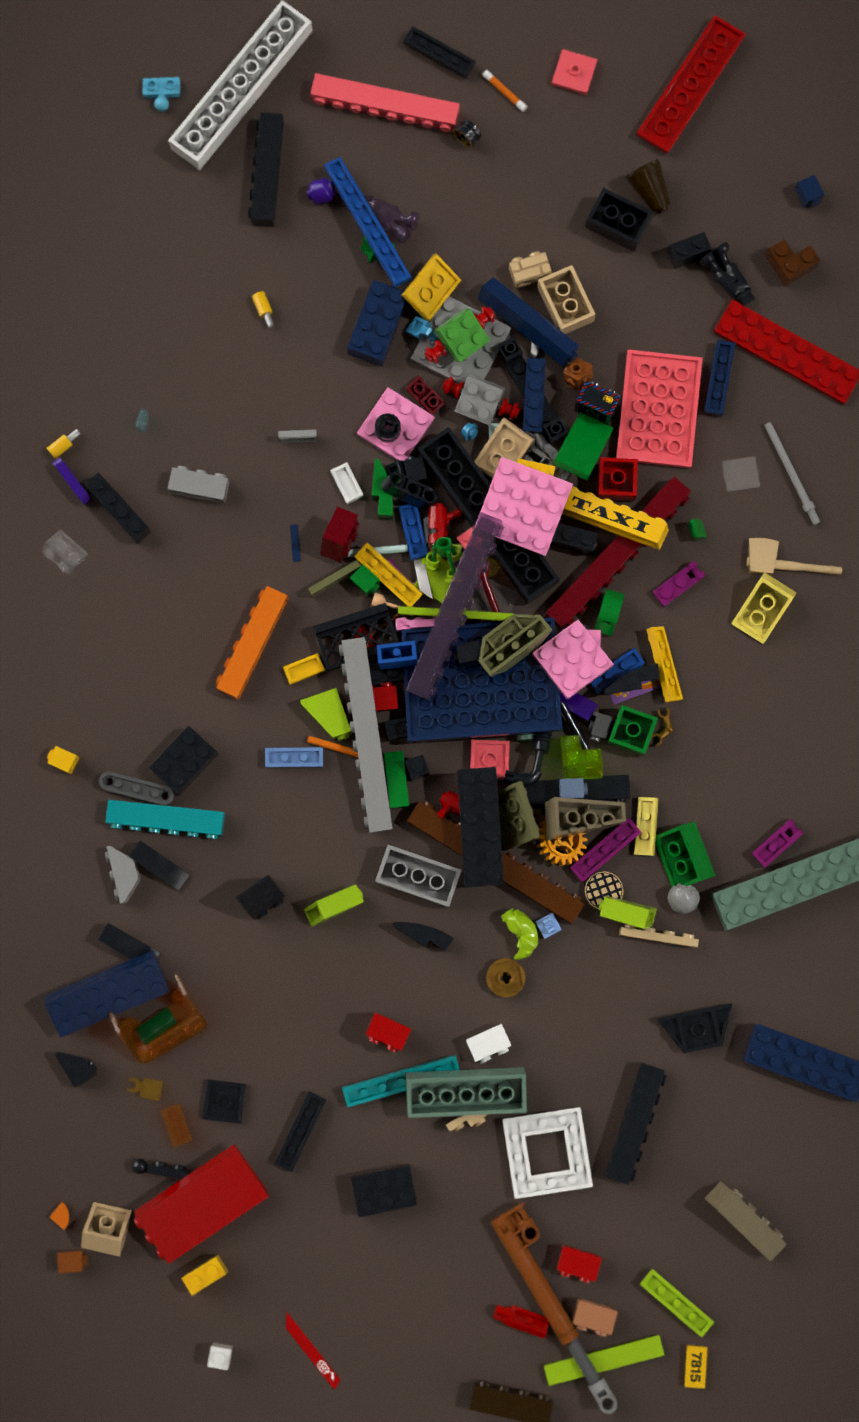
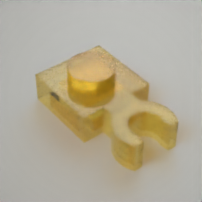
[127,1077,164,1101]

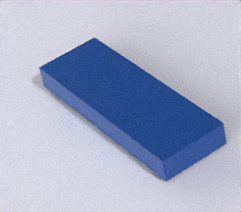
[398,504,429,561]
[590,648,645,695]

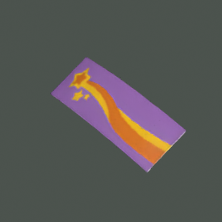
[610,679,661,705]

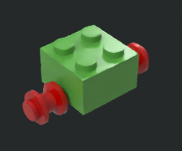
[424,306,495,364]

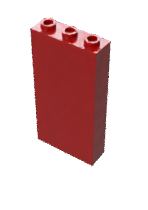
[134,1144,269,1264]

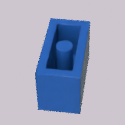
[377,640,419,670]

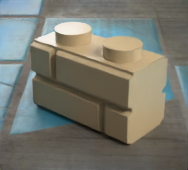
[509,252,552,288]

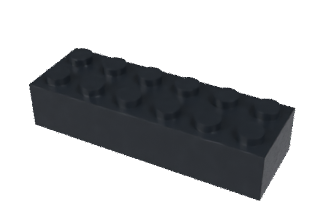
[457,767,504,887]

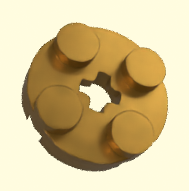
[486,958,525,998]

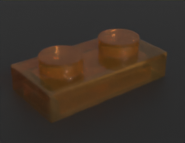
[160,1103,193,1147]

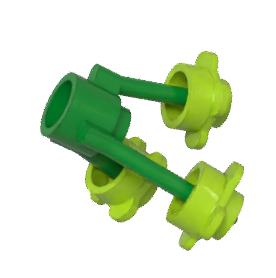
[421,537,466,585]

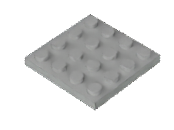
[411,297,511,385]

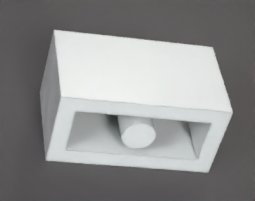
[466,1024,511,1064]

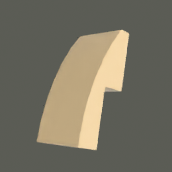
[446,1114,487,1132]

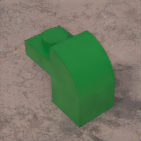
[594,589,624,637]

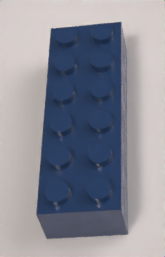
[44,950,170,1038]
[742,1024,859,1103]

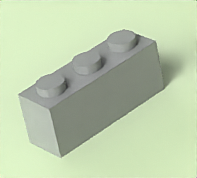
[168,466,230,504]

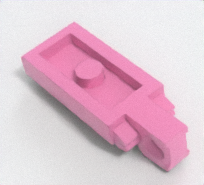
[396,616,449,632]

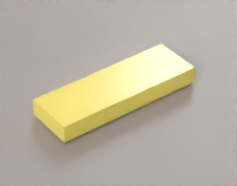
[634,797,658,856]

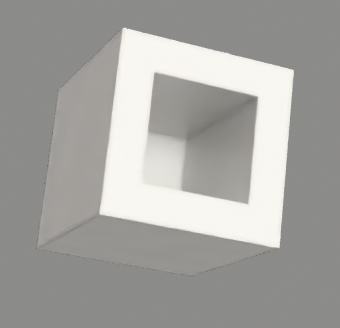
[207,1343,233,1370]

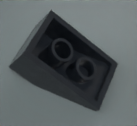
[236,875,286,920]

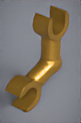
[650,707,674,747]

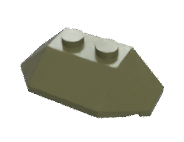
[479,614,552,677]

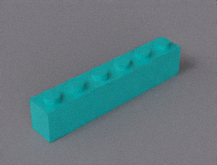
[105,800,225,839]

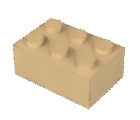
[537,265,596,334]

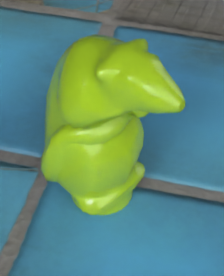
[501,908,538,960]

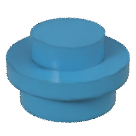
[461,423,478,441]

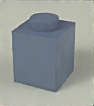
[559,778,588,799]

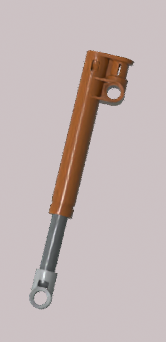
[490,1202,617,1414]

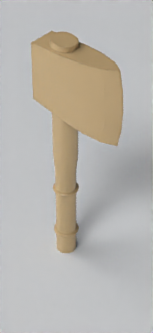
[746,538,842,575]

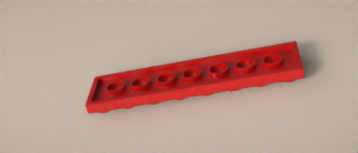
[636,15,746,155]
[713,299,859,405]

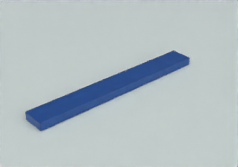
[324,157,412,287]

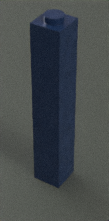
[477,277,579,366]

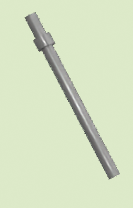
[764,422,820,525]

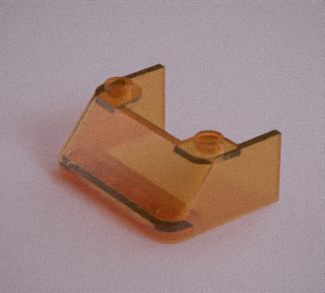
[109,973,207,1064]

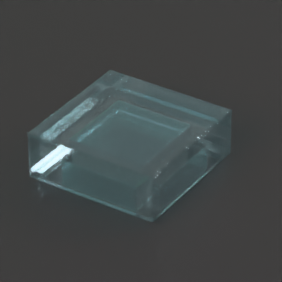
[135,409,150,433]

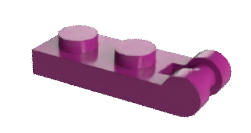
[652,560,706,608]
[751,819,804,868]

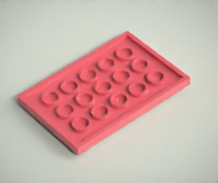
[616,350,702,469]

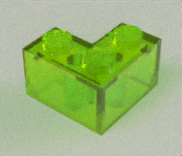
[560,735,603,779]

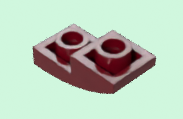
[404,375,446,415]

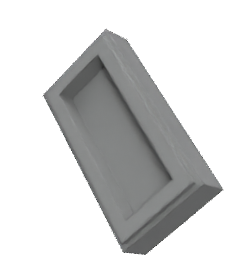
[278,430,317,443]

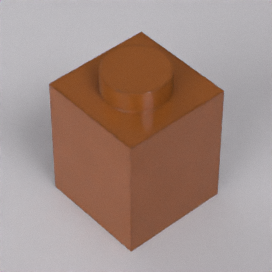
[57,1249,88,1274]

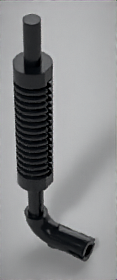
[503,691,561,786]

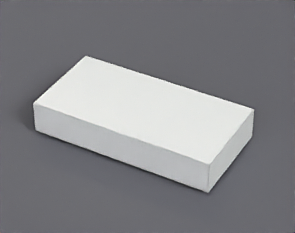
[330,462,364,505]

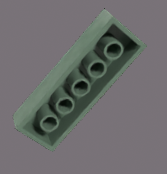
[406,1067,527,1118]

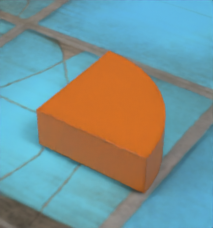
[49,1201,69,1230]

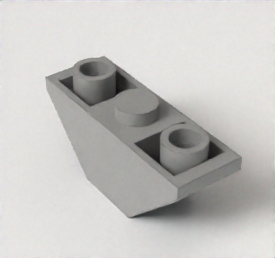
[105,846,141,904]

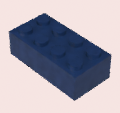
[347,280,408,367]

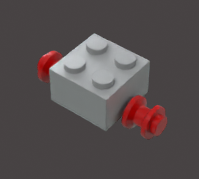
[442,374,521,425]

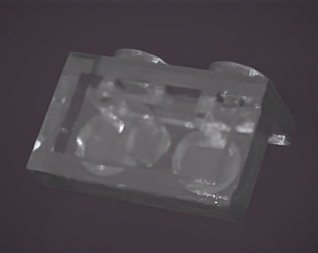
[43,529,88,576]

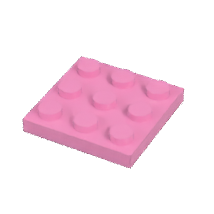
[357,387,435,461]
[532,620,614,700]

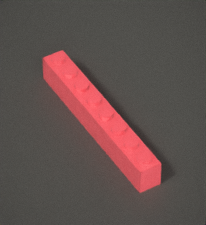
[311,73,460,132]

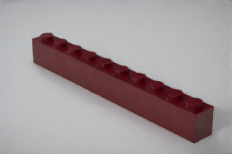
[545,476,691,631]

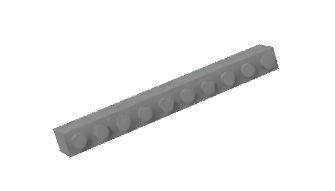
[339,637,393,832]

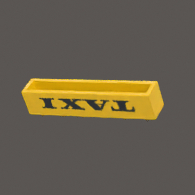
[562,486,669,550]

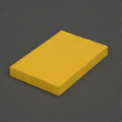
[402,254,461,321]

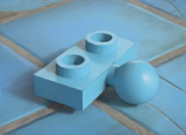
[143,77,180,112]

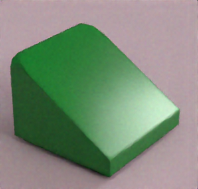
[688,519,707,541]

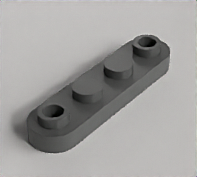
[99,772,175,806]

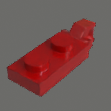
[493,1305,549,1339]

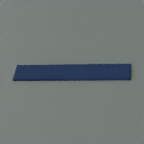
[290,524,300,562]

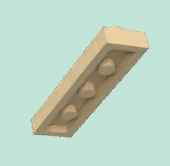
[619,924,699,948]

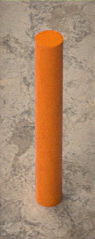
[307,736,359,758]

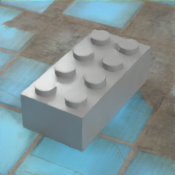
[375,845,462,908]

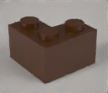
[766,239,820,287]

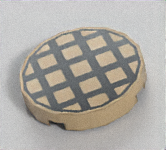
[584,871,623,909]

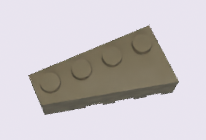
[545,797,626,841]
[704,1181,787,1262]

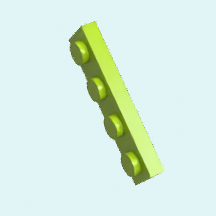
[639,1269,714,1338]

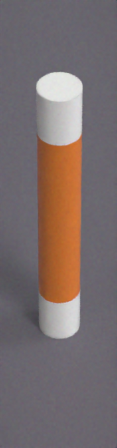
[482,70,527,112]

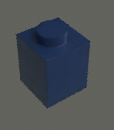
[795,175,824,208]

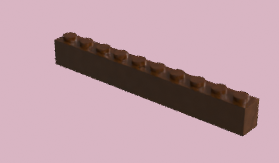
[407,801,584,925]

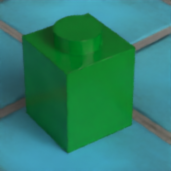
[350,564,380,596]

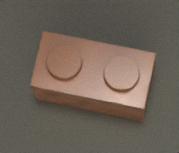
[572,1298,618,1337]

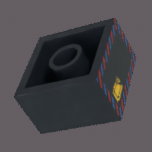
[574,381,620,425]

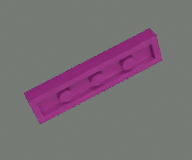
[570,818,642,883]

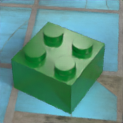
[607,705,658,757]

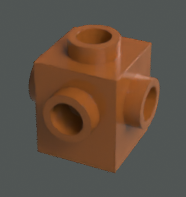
[563,357,593,392]

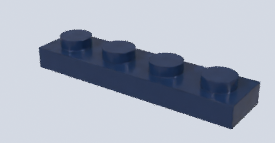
[704,340,735,416]
[523,358,546,434]

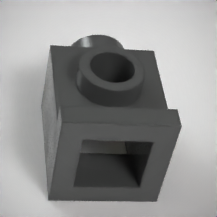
[588,711,612,743]

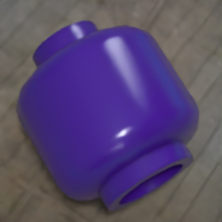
[307,178,336,205]

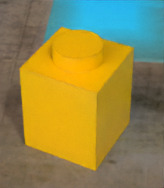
[47,746,80,774]

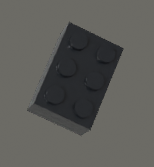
[585,188,653,252]
[149,725,219,796]
[351,1164,417,1218]

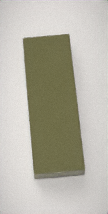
[308,560,361,598]

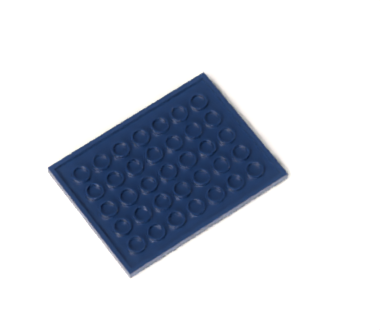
[402,618,563,743]

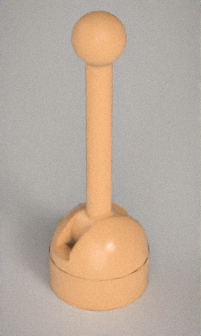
[370,592,414,616]

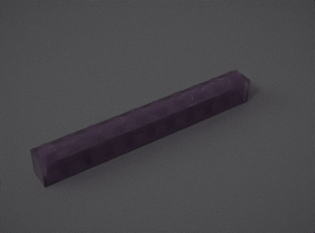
[406,512,505,701]

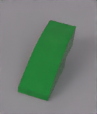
[372,458,393,520]
[384,751,409,809]

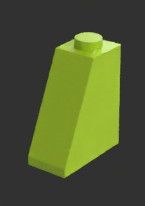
[300,688,352,741]
[304,884,364,927]
[599,896,657,929]

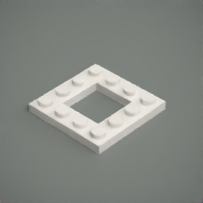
[502,1107,593,1199]

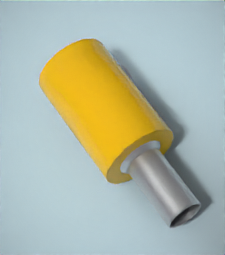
[252,291,274,328]
[47,429,81,459]

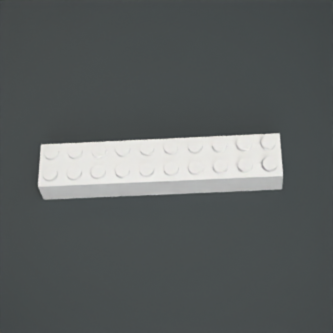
[168,0,312,170]

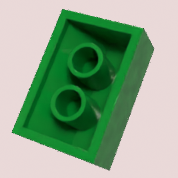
[655,821,716,887]

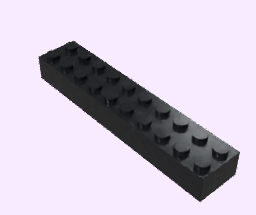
[418,427,560,605]

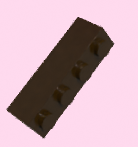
[469,1380,553,1422]

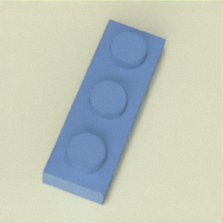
[265,747,323,768]

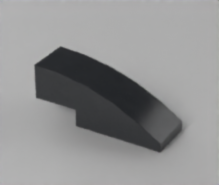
[601,663,660,695]
[129,840,190,890]
[392,922,454,951]
[98,923,161,959]

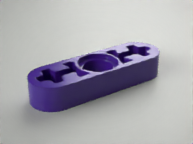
[52,457,92,505]

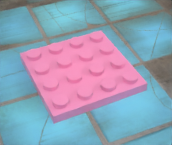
[474,457,573,556]

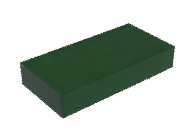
[136,1007,178,1045]

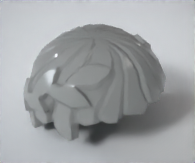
[667,883,700,914]

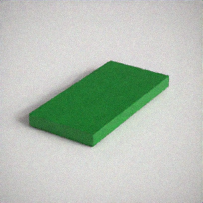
[553,412,614,480]

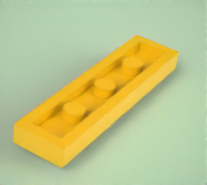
[354,542,423,606]
[646,626,683,703]

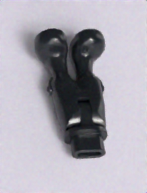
[699,242,755,306]

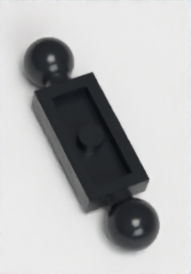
[132,1158,196,1179]

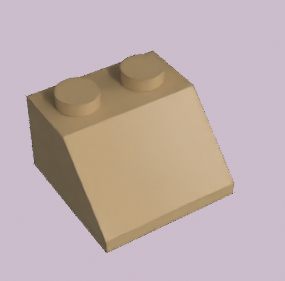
[81,1202,132,1257]

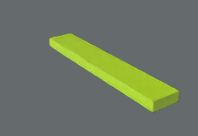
[398,606,514,621]
[544,1334,665,1386]

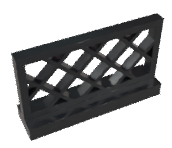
[313,603,399,671]

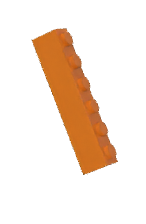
[215,586,289,700]

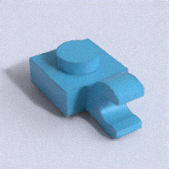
[406,316,438,342]

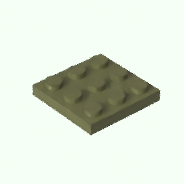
[498,781,540,851]

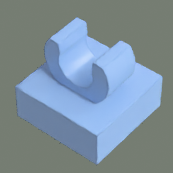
[535,913,561,939]

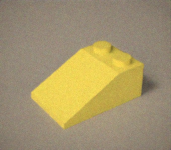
[731,572,797,644]

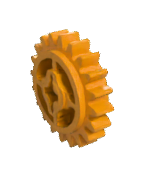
[536,818,588,866]

